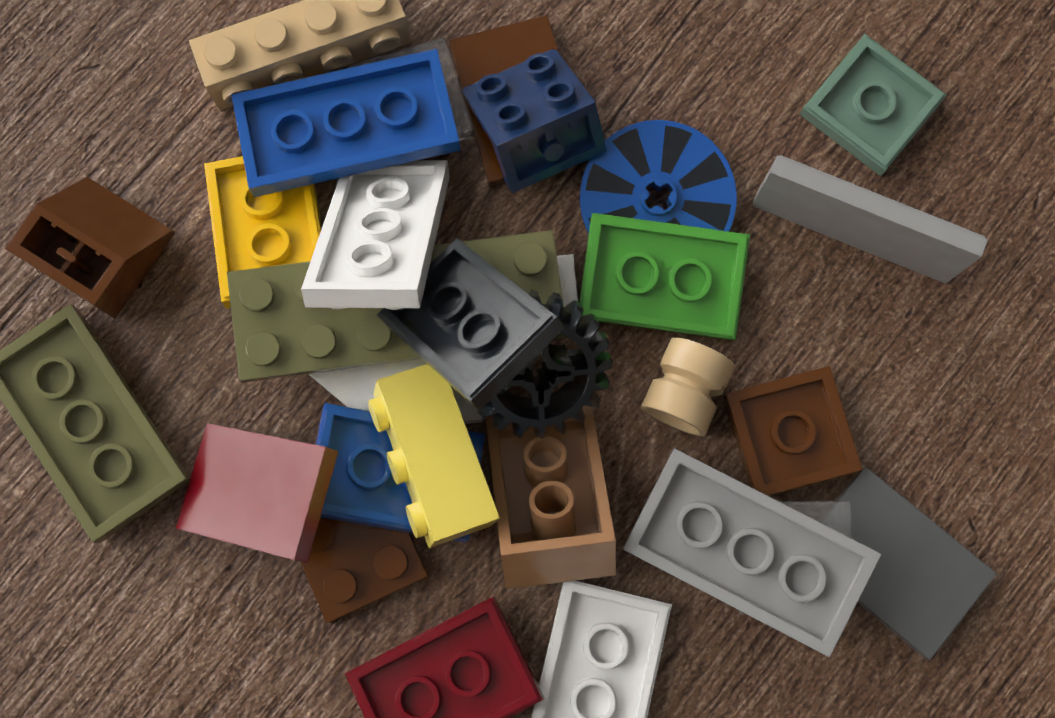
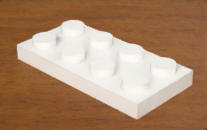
[301,160,450,310]

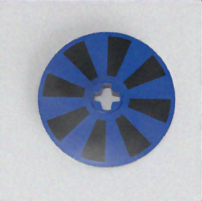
[580,120,737,235]

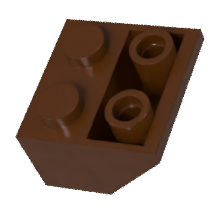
[5,177,175,319]

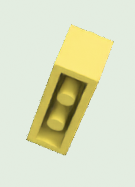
[368,364,500,548]

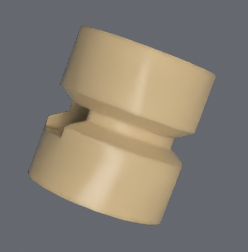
[640,337,735,437]

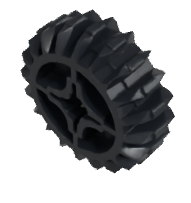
[477,290,613,440]

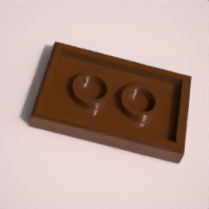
[449,15,588,187]

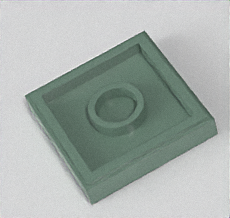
[799,34,947,176]

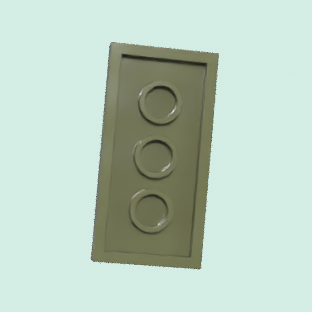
[0,304,190,543]

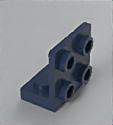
[463,49,607,193]

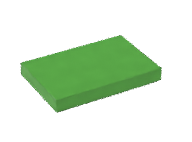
[579,213,750,340]

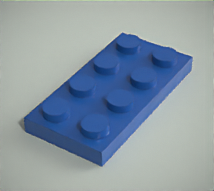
[231,49,461,197]

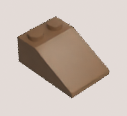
[486,405,616,589]

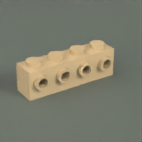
[189,0,411,111]

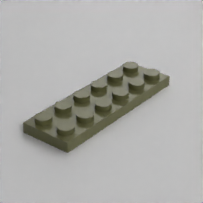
[227,230,568,383]

